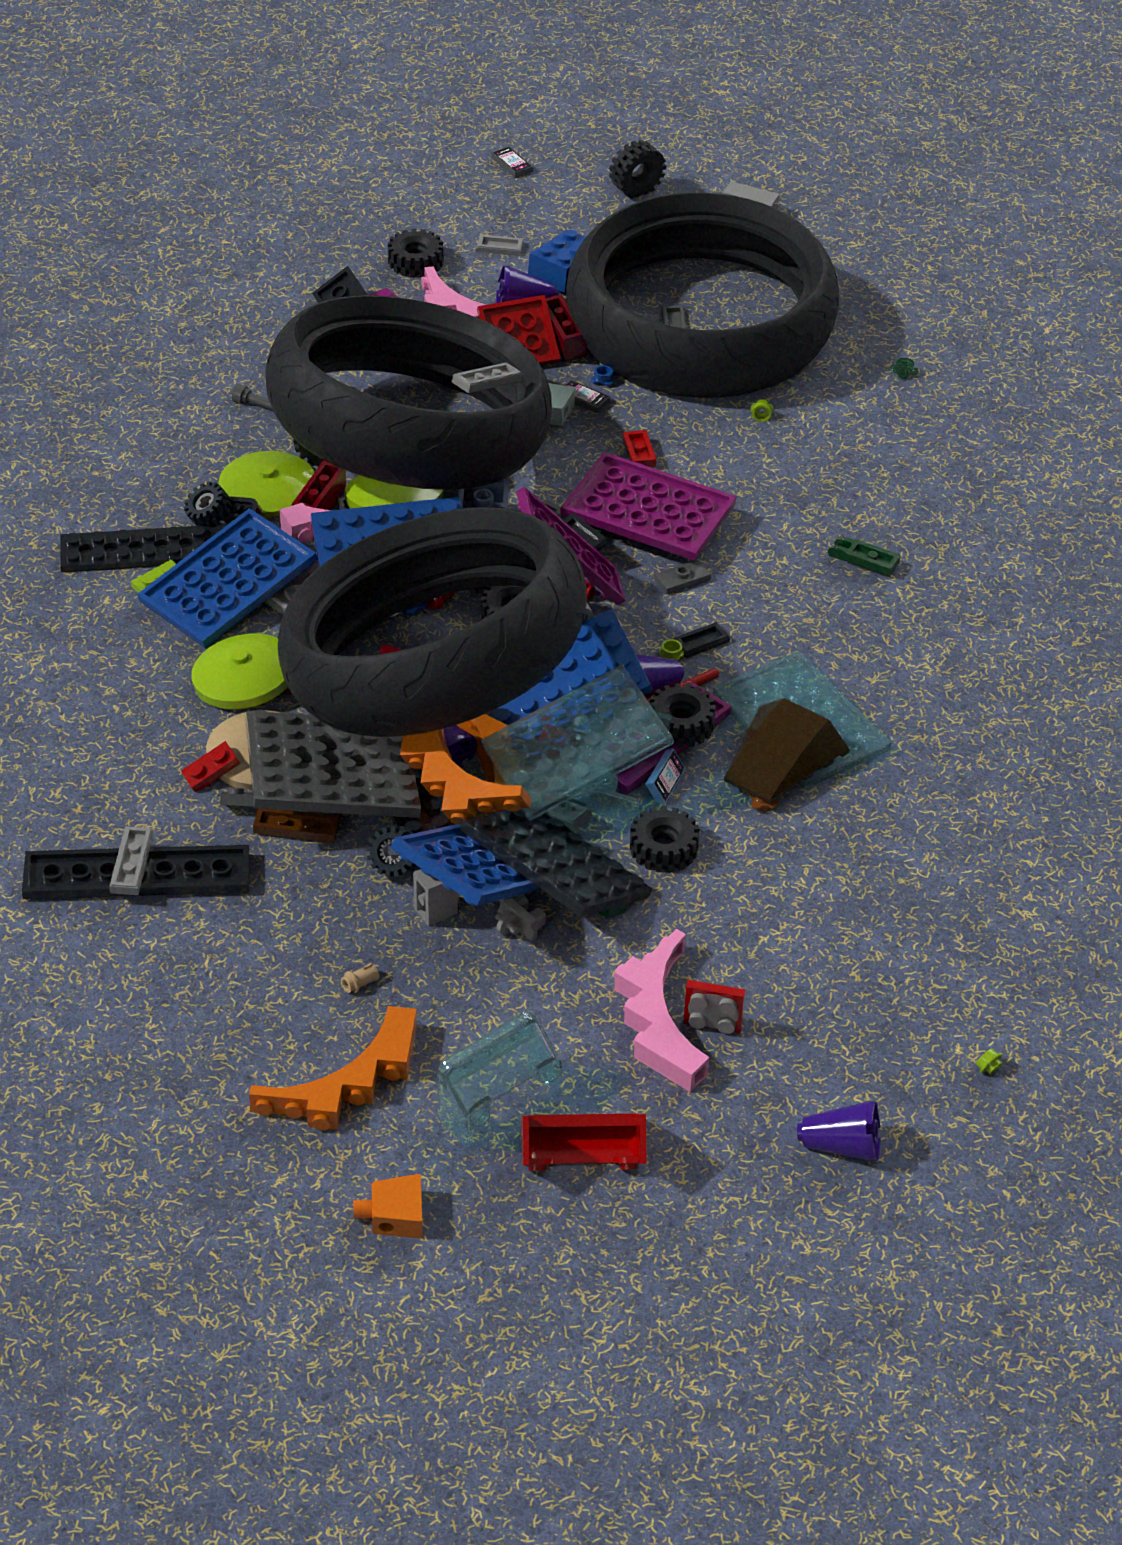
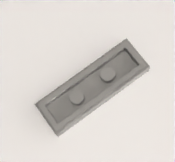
[452,363,523,393]
[109,826,153,895]

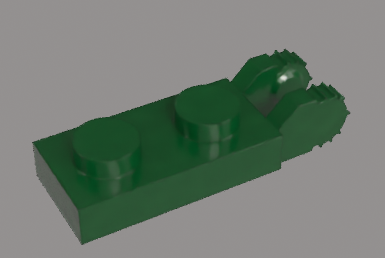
[827,536,901,577]

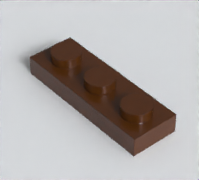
[253,809,340,843]

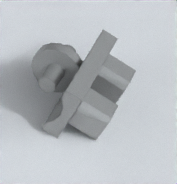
[495,894,546,941]

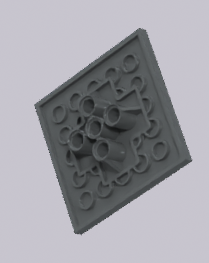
[245,710,421,818]

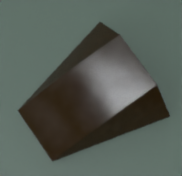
[724,698,850,803]

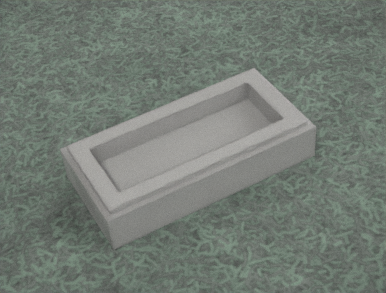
[476,235,524,256]

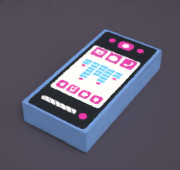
[645,749,685,804]

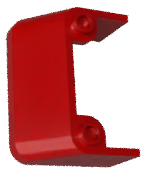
[521,1113,647,1171]

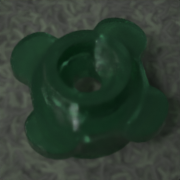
[890,358,918,379]

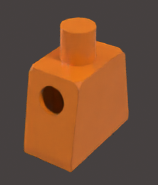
[353,1174,423,1238]

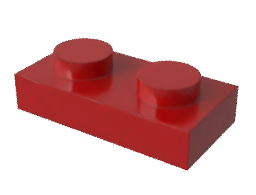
[622,430,656,467]
[181,741,240,792]

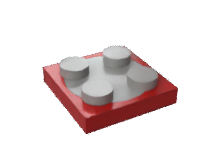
[683,980,746,1034]

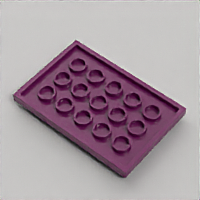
[560,452,737,561]

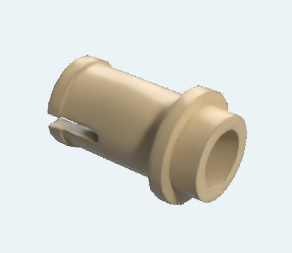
[341,963,379,993]

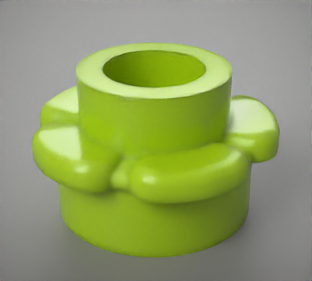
[750,400,774,422]
[659,639,684,661]
[976,1048,1003,1075]

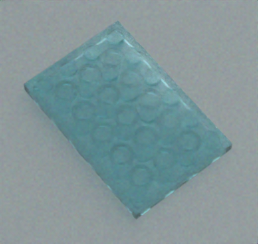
[713,651,892,789]
[480,665,674,821]

